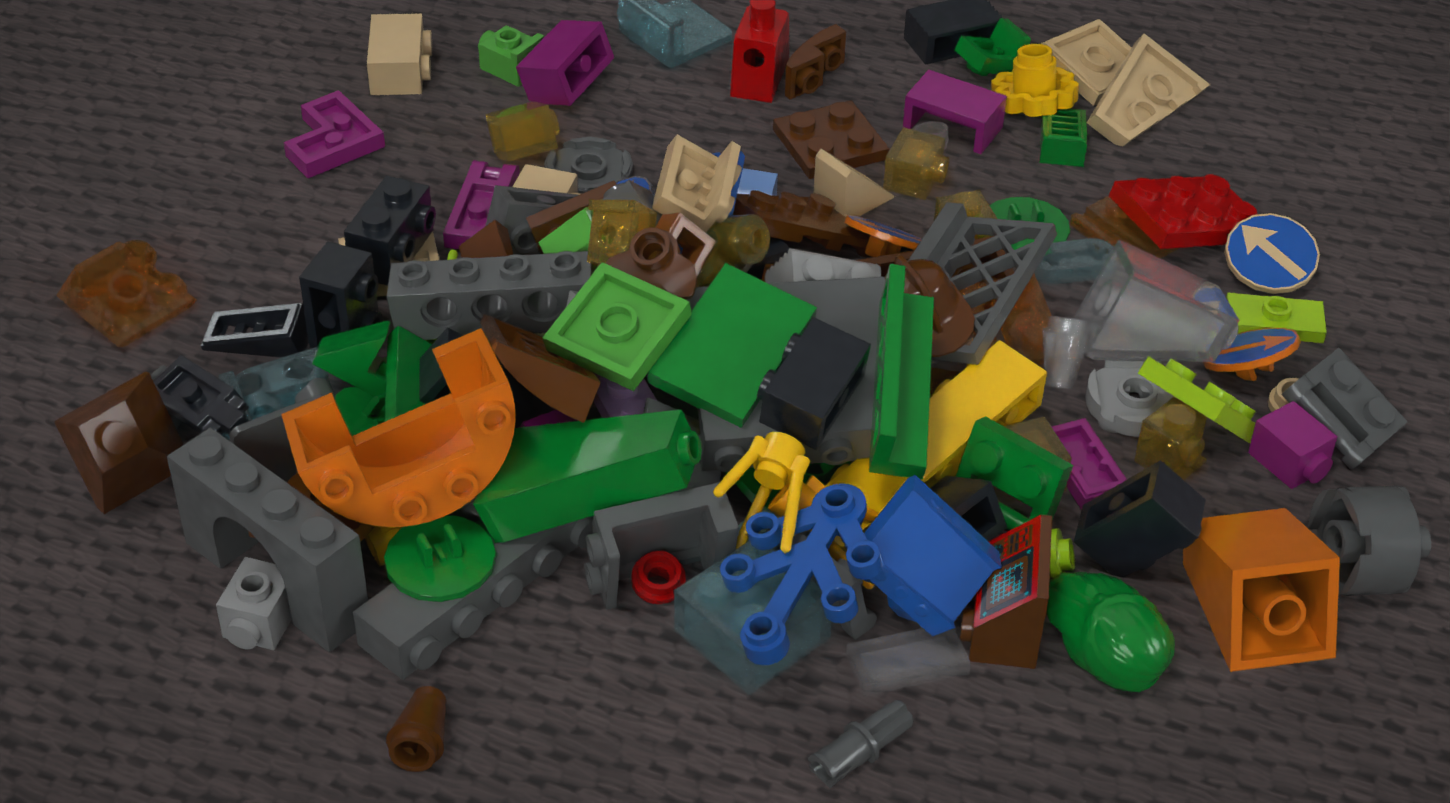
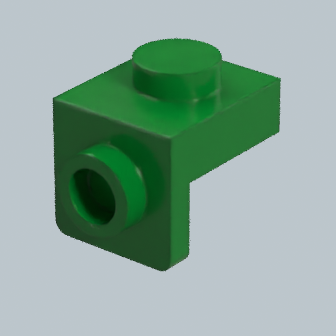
[954,18,1031,76]

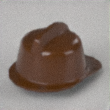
[885,254,975,357]

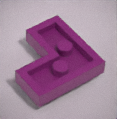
[284,90,385,178]

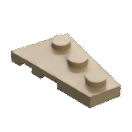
[1086,33,1210,147]

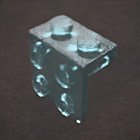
[617,0,732,69]

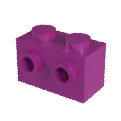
[516,20,615,106]

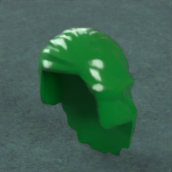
[1046,572,1175,692]

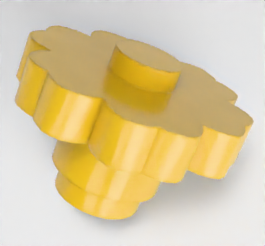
[991,44,1079,117]

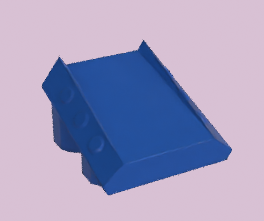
[857,475,1002,636]

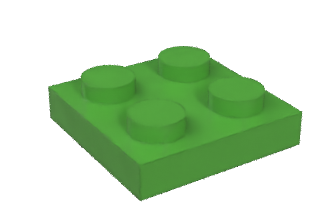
[542,262,692,392]

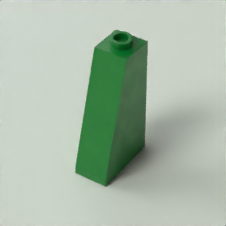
[473,409,702,543]

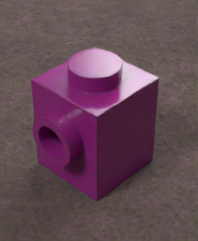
[1248,401,1338,489]

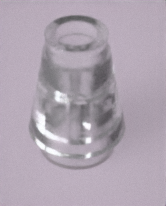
[1042,315,1091,389]

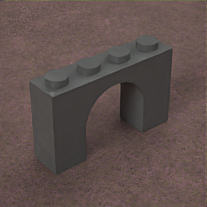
[167,427,368,653]

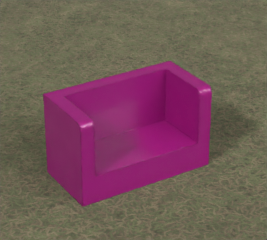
[903,69,1007,154]

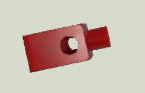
[730,0,789,103]

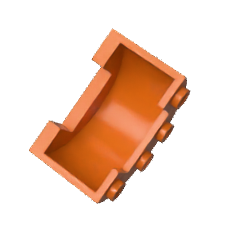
[281,328,516,527]

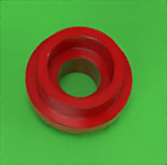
[631,551,686,604]

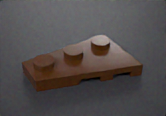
[732,190,870,257]

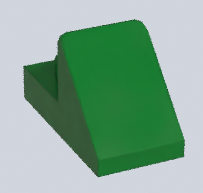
[312,321,390,396]

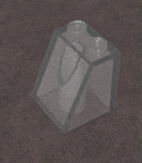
[1072,239,1240,362]

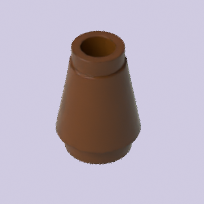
[386,686,447,772]

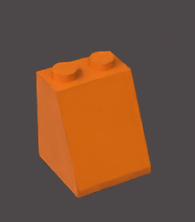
[1183,508,1340,672]

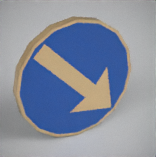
[1224,213,1320,294]

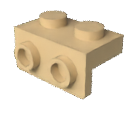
[652,134,742,233]

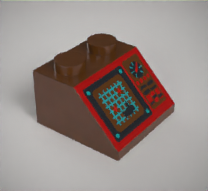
[959,515,1052,669]

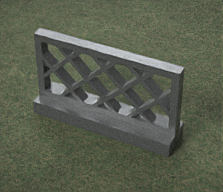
[908,202,1057,365]

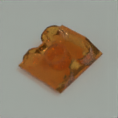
[56,240,197,347]

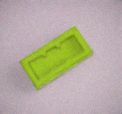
[1225,292,1327,343]

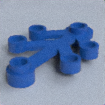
[720,483,883,665]

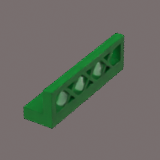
[869,264,934,480]

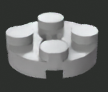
[1085,354,1187,437]

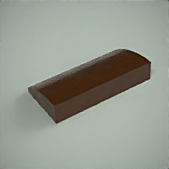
[480,314,601,423]

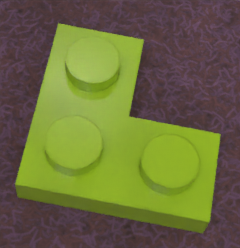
[1138,356,1256,443]

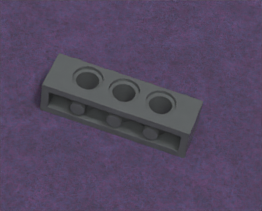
[387,251,595,340]

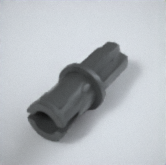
[808,700,914,788]

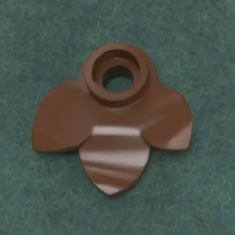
[605,227,698,299]

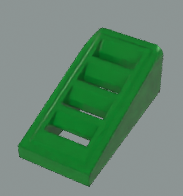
[1039,108,1087,167]

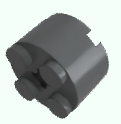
[1308,485,1431,596]

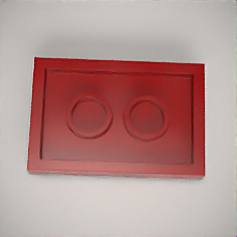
[1108,174,1258,249]

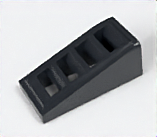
[201,303,309,360]

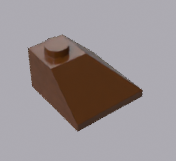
[54,372,184,514]

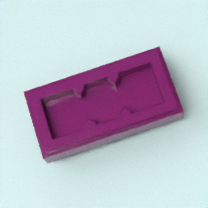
[1038,418,1127,510]

